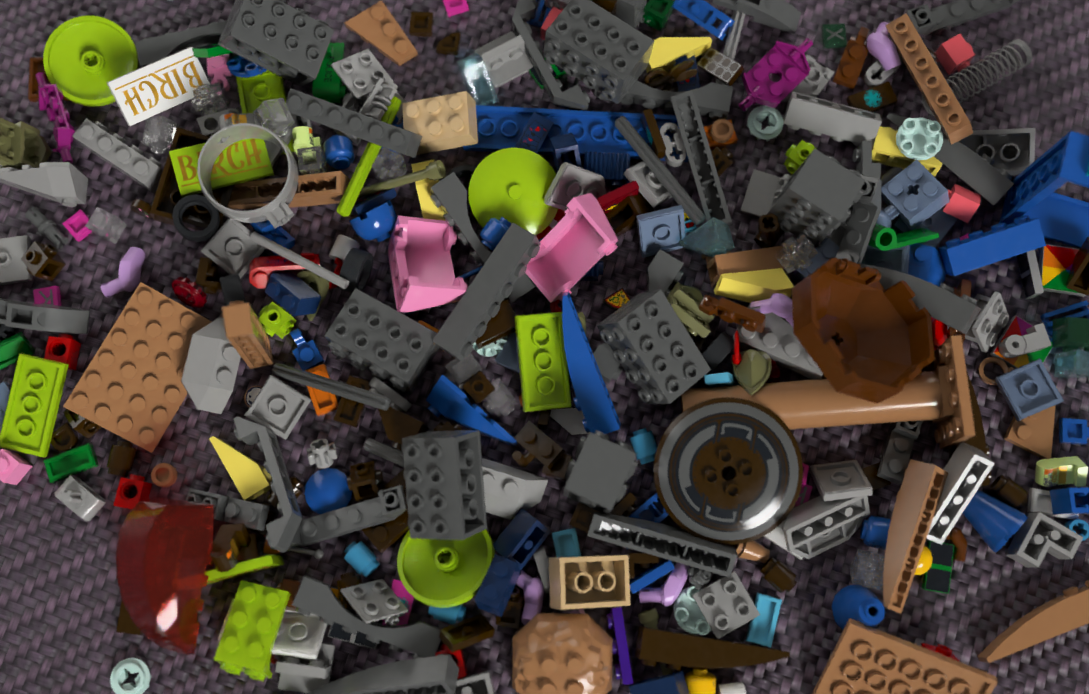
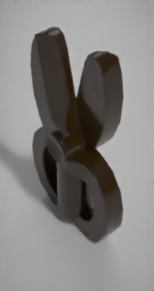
[644,60,698,91]

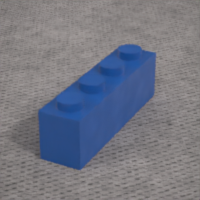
[939,215,1046,276]

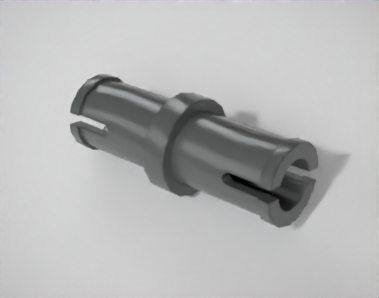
[25,207,69,249]

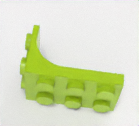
[214,580,290,681]

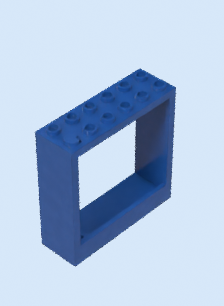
[999,131,1089,248]

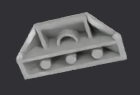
[181,317,241,414]
[482,458,548,520]
[783,495,870,559]

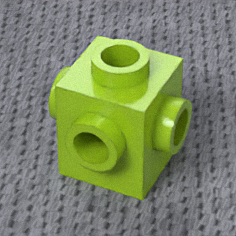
[784,140,816,174]
[258,302,296,339]

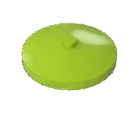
[43,16,139,106]
[468,148,558,236]
[397,529,495,608]

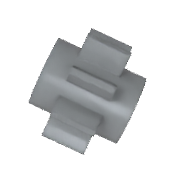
[306,439,338,469]

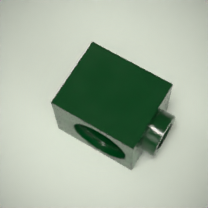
[643,0,675,32]

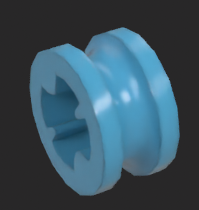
[1064,519,1089,541]

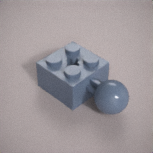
[876,160,950,230]

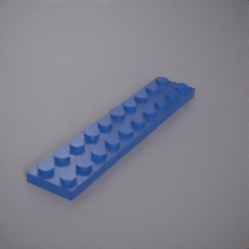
[463,105,689,162]

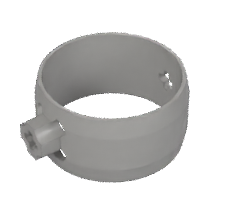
[197,123,299,229]

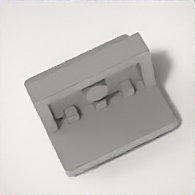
[474,31,533,88]
[965,291,1009,353]
[275,643,335,693]

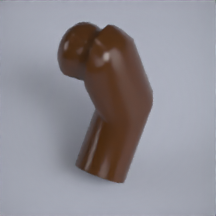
[946,527,968,562]

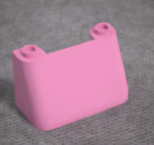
[525,193,618,303]
[388,216,468,313]

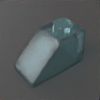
[457,53,499,106]
[679,217,735,258]
[1055,349,1089,379]

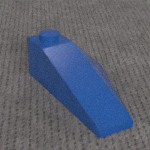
[908,243,946,287]
[426,375,517,447]

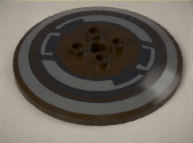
[654,397,803,545]

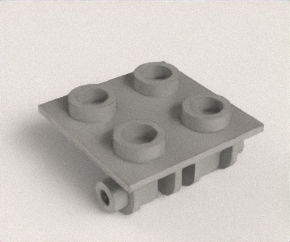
[331,49,394,99]
[359,77,407,124]
[740,169,791,217]
[692,571,760,640]
[340,579,408,626]

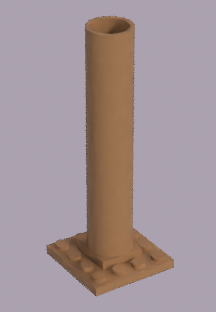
[681,335,975,449]

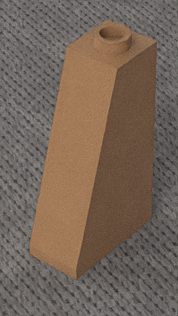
[707,244,799,288]

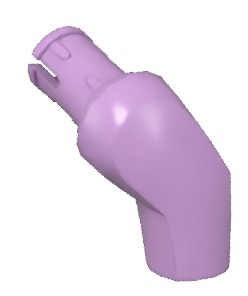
[867,22,901,71]
[101,247,145,298]
[750,293,793,327]
[639,562,690,607]
[516,570,544,625]

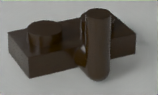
[512,421,565,470]

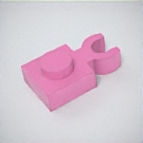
[207,53,232,92]

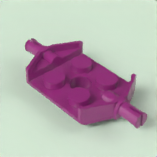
[738,38,813,111]
[36,72,75,164]

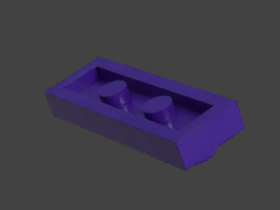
[606,606,633,685]

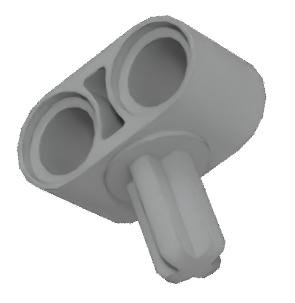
[54,474,106,522]

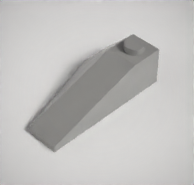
[942,128,1035,175]
[0,162,88,207]

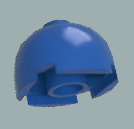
[349,200,397,242]

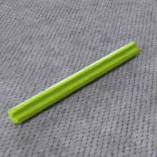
[337,96,402,217]

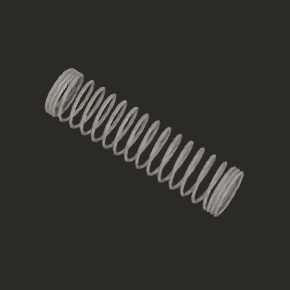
[921,39,1032,117]

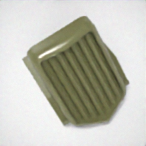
[0,117,52,170]
[666,282,715,339]

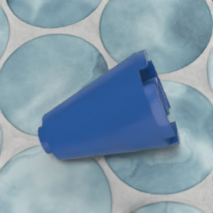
[962,490,1028,553]
[831,585,885,630]

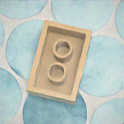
[402,91,478,155]
[549,555,630,610]

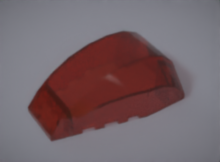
[116,497,214,655]

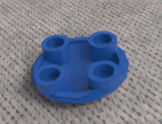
[227,55,267,78]
[304,468,352,514]

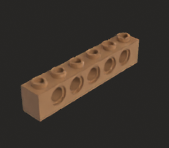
[885,13,973,145]
[222,301,274,369]

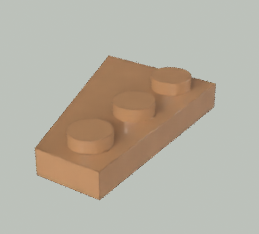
[344,0,418,66]
[1003,386,1057,459]

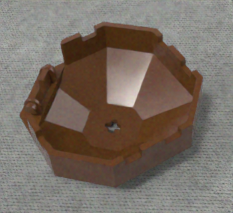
[792,257,935,404]

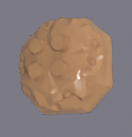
[512,613,612,694]

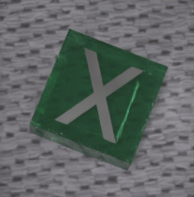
[821,24,847,48]

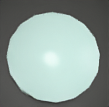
[896,117,943,160]
[673,586,712,635]

